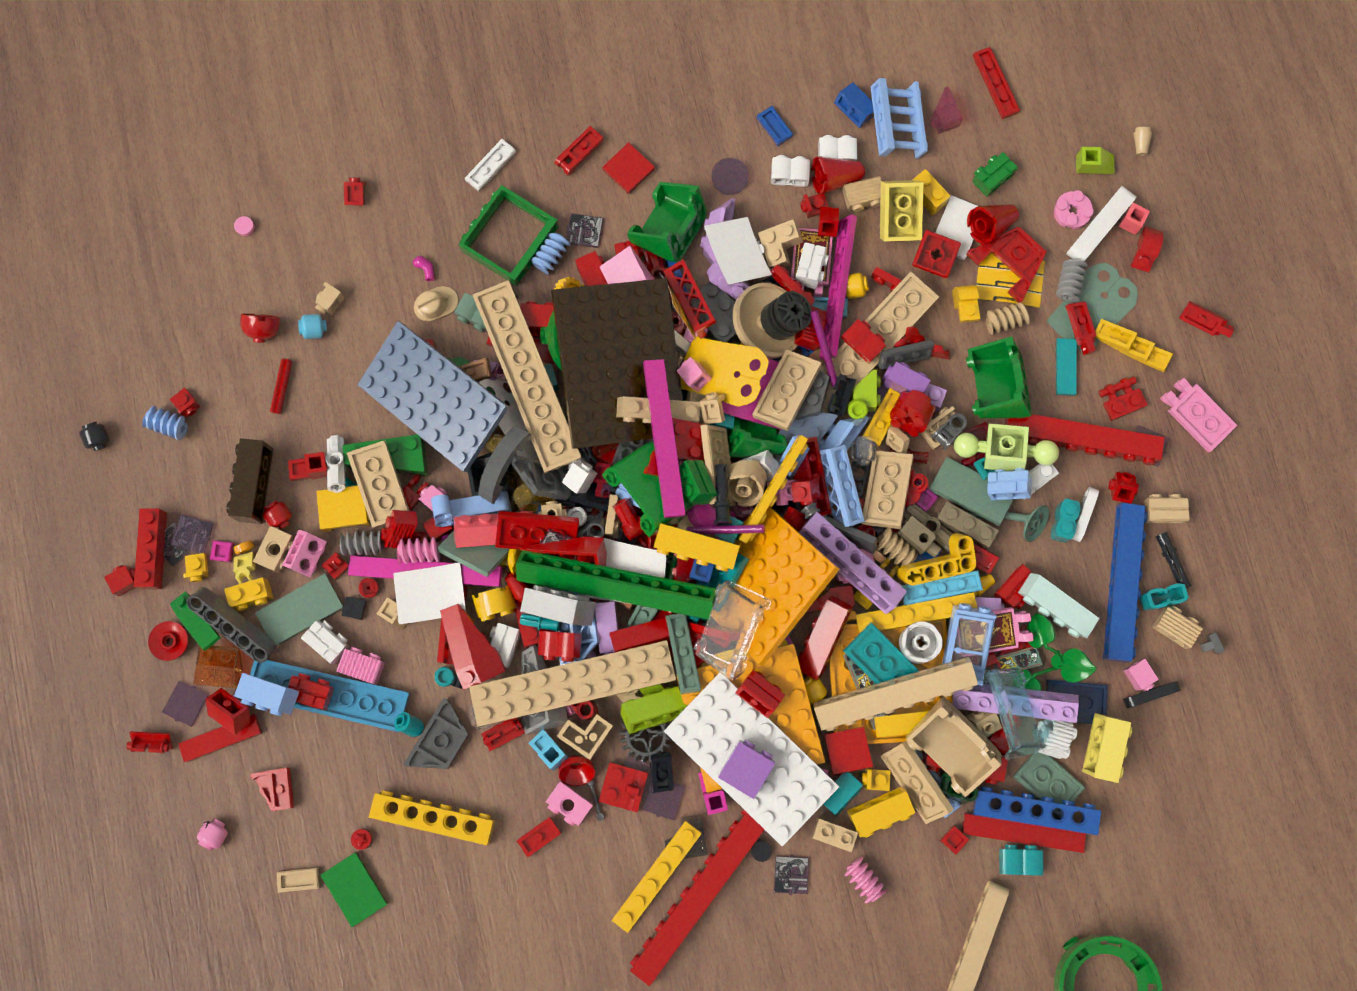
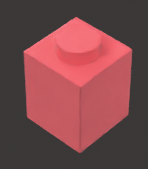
[1118,203,1150,235]

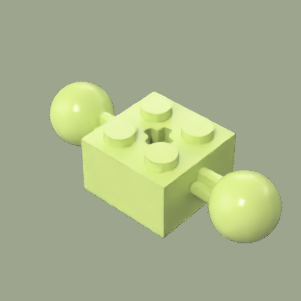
[954,423,1059,471]

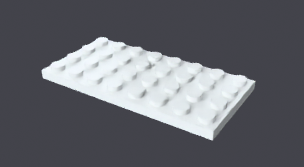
[664,672,839,846]

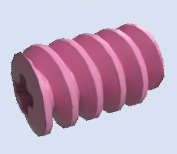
[397,537,440,564]
[844,856,887,904]

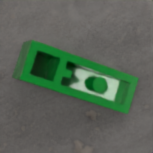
[170,591,221,651]

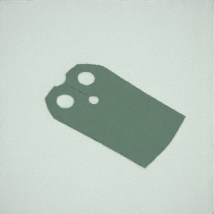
[1047,263,1138,351]

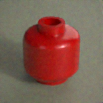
[262,500,292,530]

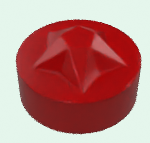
[358,578,379,598]
[351,829,372,850]

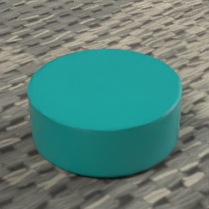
[434,667,455,687]

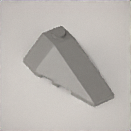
[521,645,568,735]

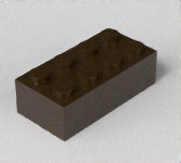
[226,438,274,524]

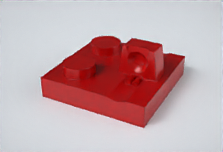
[599,762,648,813]

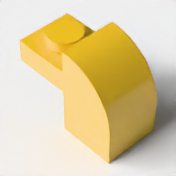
[952,285,980,323]

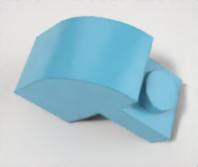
[529,729,569,771]

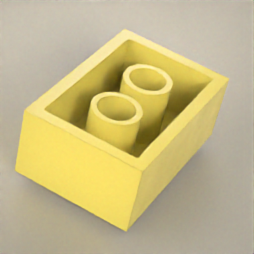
[880,180,923,241]
[1082,713,1132,783]

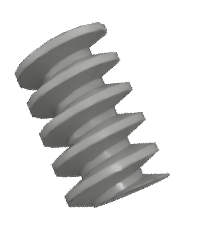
[1056,259,1088,303]
[340,530,383,556]

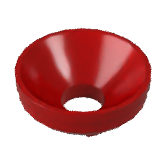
[558,755,595,786]

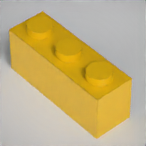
[847,786,915,837]

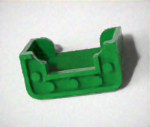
[627,182,707,263]
[966,336,1032,419]
[727,417,788,458]
[602,442,695,538]

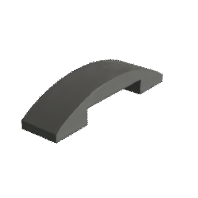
[478,425,531,504]

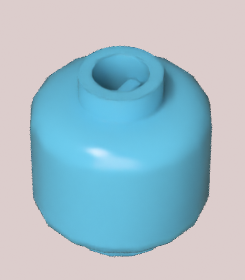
[298,314,327,339]

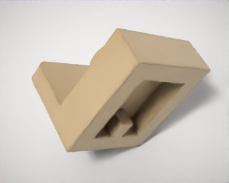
[700,392,725,424]
[886,426,910,454]
[377,597,408,630]

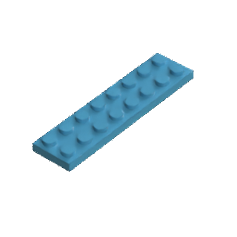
[250,660,410,732]

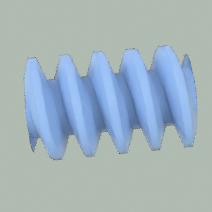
[531,233,571,275]
[142,405,188,440]

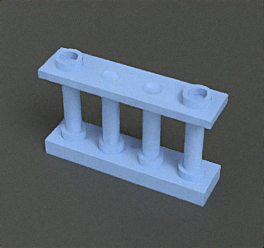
[870,78,928,159]

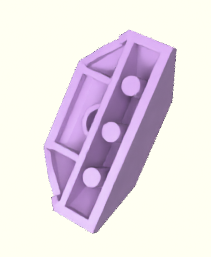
[700,198,736,265]

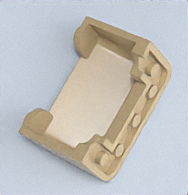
[906,697,1001,797]

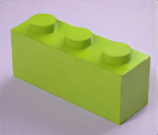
[621,686,687,734]

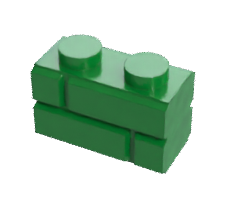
[972,152,1018,197]
[679,460,717,505]

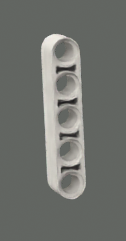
[1066,186,1137,261]

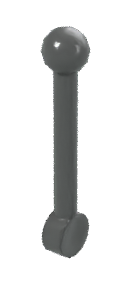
[587,780,604,821]

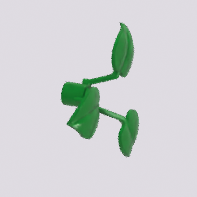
[1012,613,1097,691]

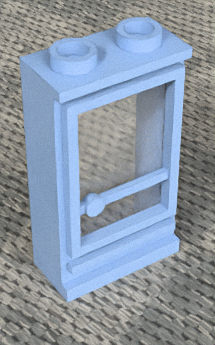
[942,603,996,686]

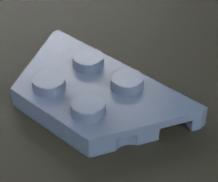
[777,412,838,477]

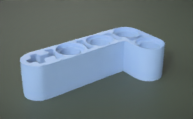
[431,491,512,527]

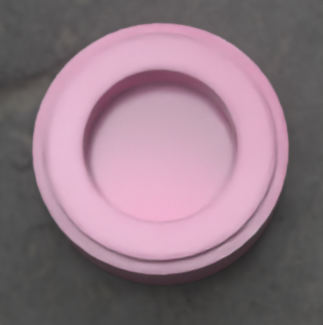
[234,216,255,236]

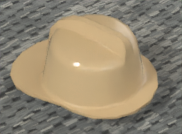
[414,286,458,322]

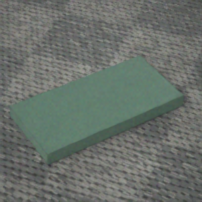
[929,457,1013,526]
[255,573,344,646]

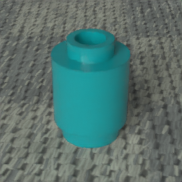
[394,712,424,737]

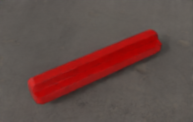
[270,358,292,414]

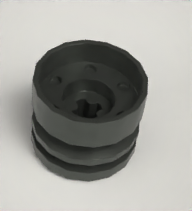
[760,291,812,340]

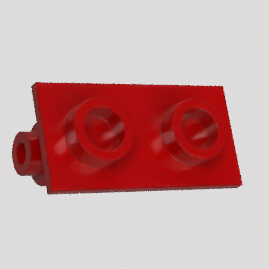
[481,718,525,751]
[126,731,173,754]

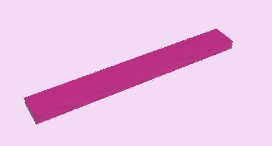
[819,214,857,360]
[643,359,685,518]
[348,556,503,587]

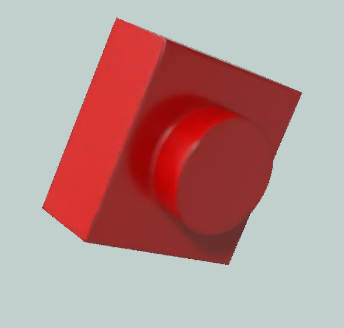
[940,825,969,855]

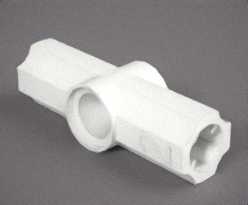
[325,435,347,493]

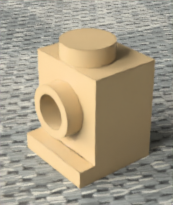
[315,282,345,316]

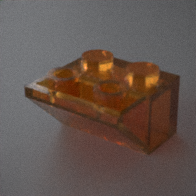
[193,645,243,689]

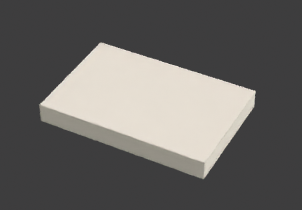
[935,195,977,260]

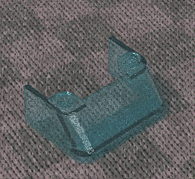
[983,668,1044,760]

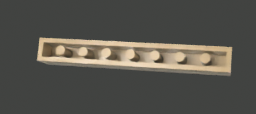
[813,657,978,731]

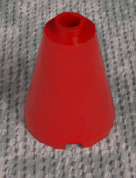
[811,156,865,194]
[967,204,1019,244]

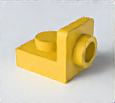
[183,553,209,582]
[861,769,890,791]

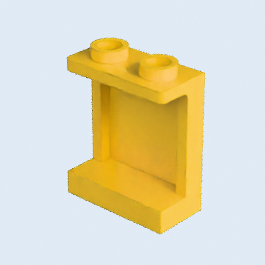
[316,485,371,532]

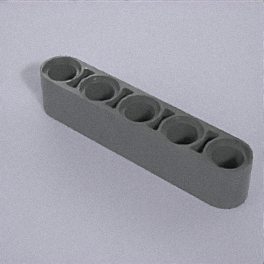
[187,587,276,663]

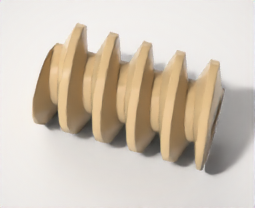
[986,302,1030,335]
[877,528,918,567]

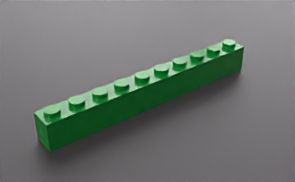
[516,550,717,620]

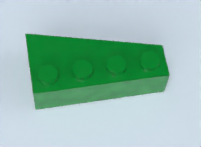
[342,434,428,476]

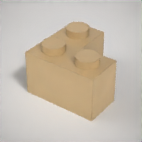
[758,219,803,269]
[557,714,614,760]

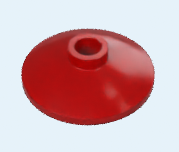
[148,621,188,661]

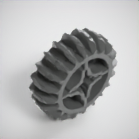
[619,721,672,763]

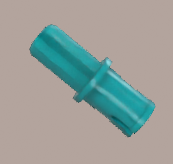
[520,613,560,632]

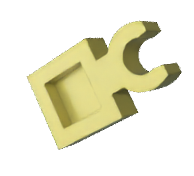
[233,552,256,584]

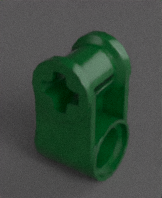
[940,773,978,804]

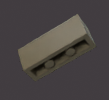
[936,501,999,549]

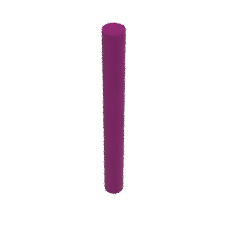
[810,310,837,386]
[687,525,765,534]

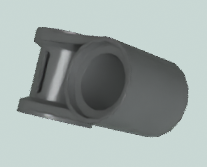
[931,413,967,450]
[577,516,606,538]

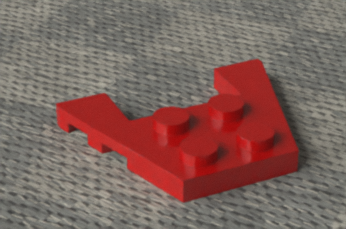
[966,226,1047,303]
[643,418,705,477]

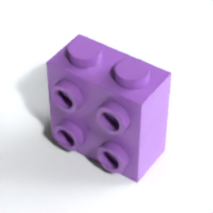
[881,362,931,393]
[718,739,775,799]

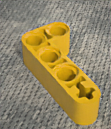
[897,533,976,586]

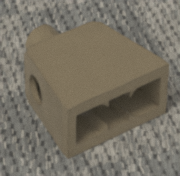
[897,516,942,558]

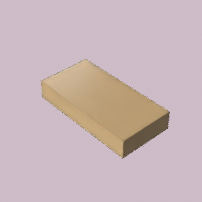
[277,867,320,893]

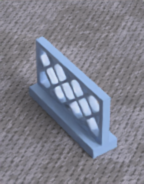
[819,445,865,527]

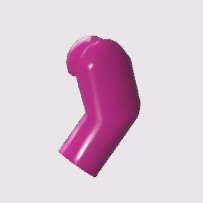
[413,256,435,281]

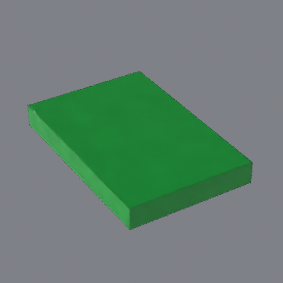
[320,852,388,928]

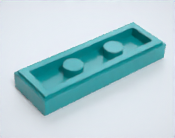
[1056,338,1077,396]

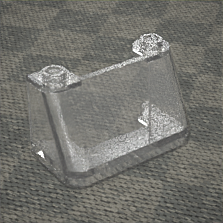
[694,580,772,681]

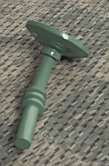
[967,505,1049,542]

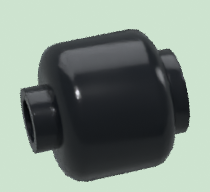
[79,421,109,451]

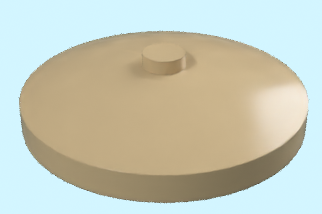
[733,283,798,359]

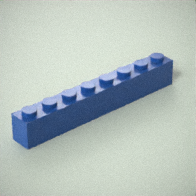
[1103,503,1147,663]

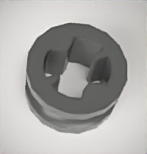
[801,502,821,520]

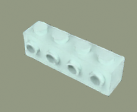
[1018,573,1100,638]

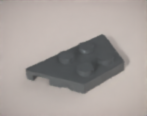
[795,370,830,420]
[511,456,571,501]
[403,698,469,769]

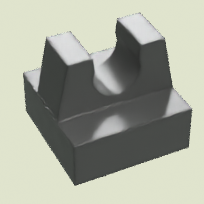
[1199,633,1225,654]

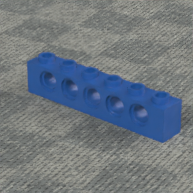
[972,787,1101,835]

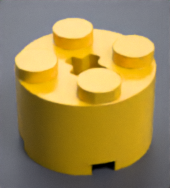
[472,586,516,622]

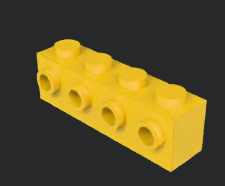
[653,523,740,572]

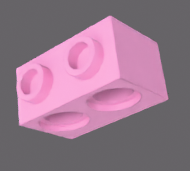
[282,530,327,577]

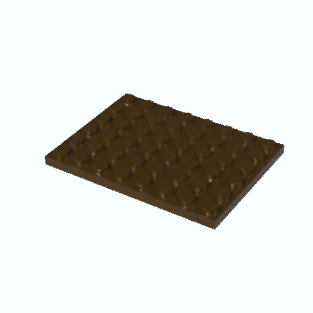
[551,278,683,449]

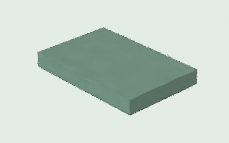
[438,531,509,577]
[1012,750,1086,818]

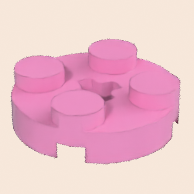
[1054,190,1093,229]

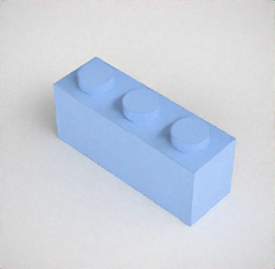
[234,673,299,716]

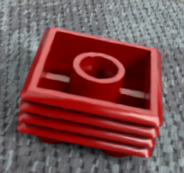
[912,230,961,278]

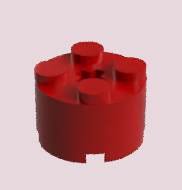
[890,390,935,437]

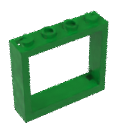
[458,185,559,286]

